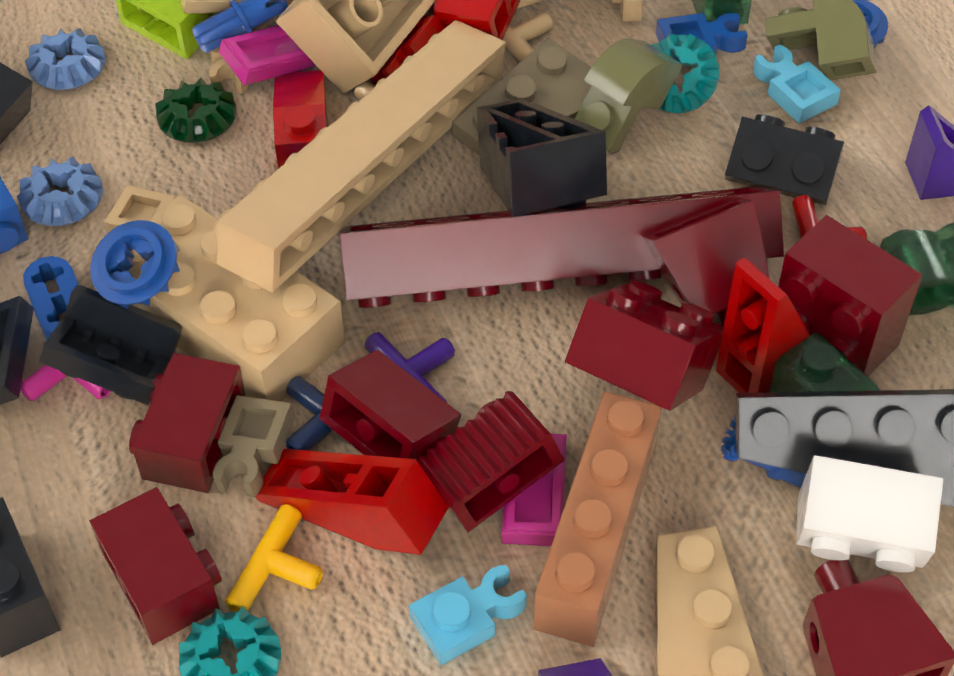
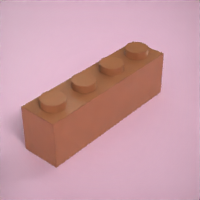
[533,391,662,647]

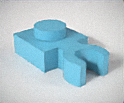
[753,44,841,124]
[409,565,527,665]

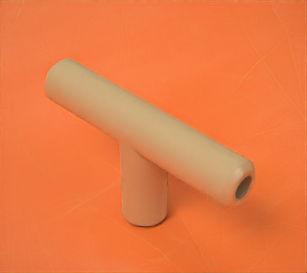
[503,12,553,62]

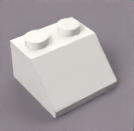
[796,455,943,572]

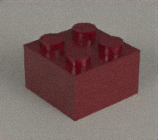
[778,215,923,385]
[564,281,724,411]

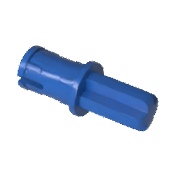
[192,0,288,53]

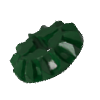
[155,77,236,143]

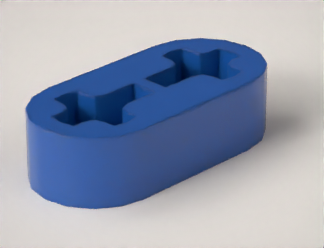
[23,256,79,341]

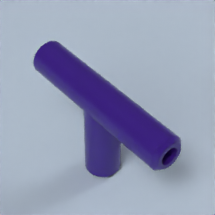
[364,332,455,402]

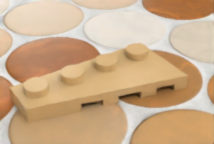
[655,526,764,676]

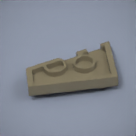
[451,38,591,155]

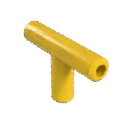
[225,504,323,612]

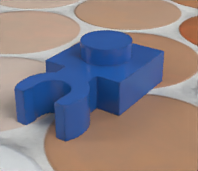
[656,13,748,64]

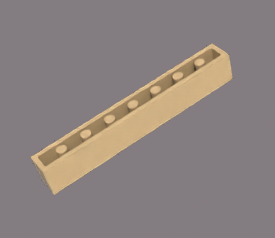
[214,20,506,293]

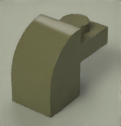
[765,0,877,81]
[575,38,683,152]

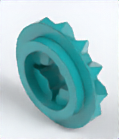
[651,33,719,114]
[178,606,281,676]

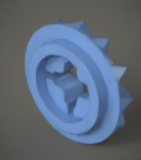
[25,28,106,90]
[17,157,103,226]

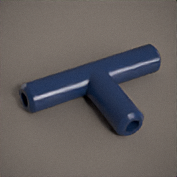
[286,376,333,451]

